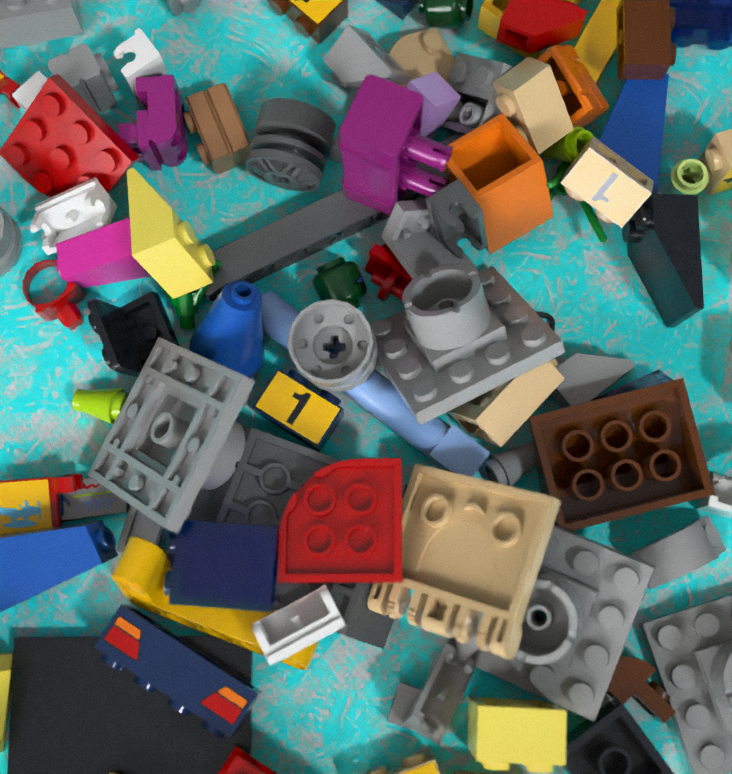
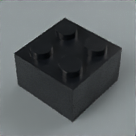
[562,699,674,774]

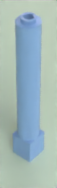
[261,290,490,477]

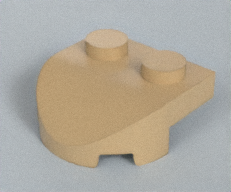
[389,27,455,88]

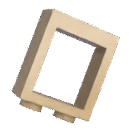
[448,358,565,447]

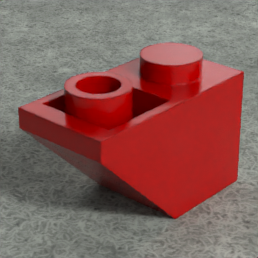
[496,0,588,54]

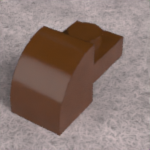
[607,656,676,724]

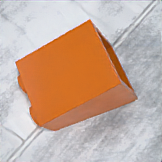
[445,113,554,254]

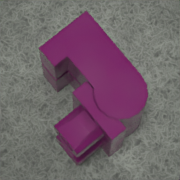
[117,75,188,171]

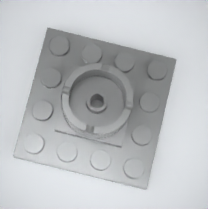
[371,264,565,425]
[87,337,255,534]
[447,525,655,722]
[639,594,732,774]

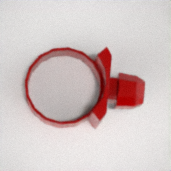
[23,260,86,330]

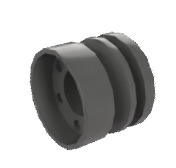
[245,98,336,192]

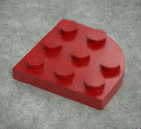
[0,74,140,198]
[277,458,403,583]

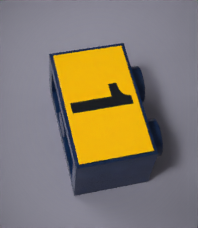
[253,369,344,452]

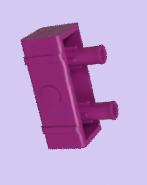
[339,74,453,216]

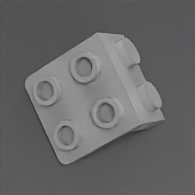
[381,199,479,280]

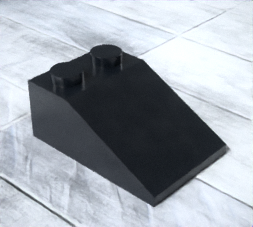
[622,193,704,328]

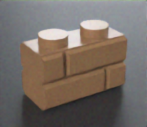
[183,83,251,174]

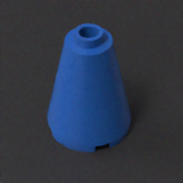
[189,280,265,379]

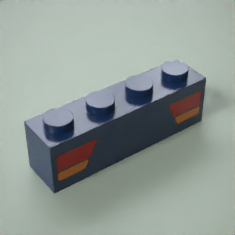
[94,604,262,738]

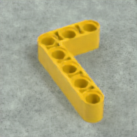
[111,537,320,670]

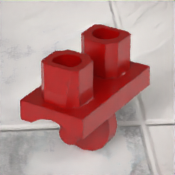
[364,243,412,302]

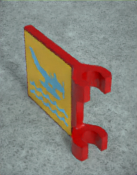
[0,473,84,535]

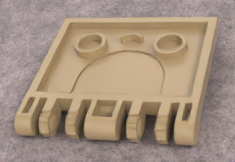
[367,463,561,660]

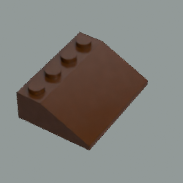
[528,378,715,531]

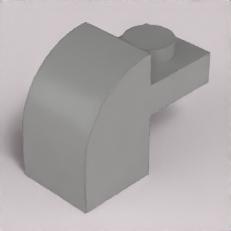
[631,515,726,590]

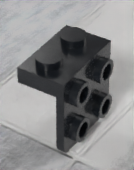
[87,291,180,377]

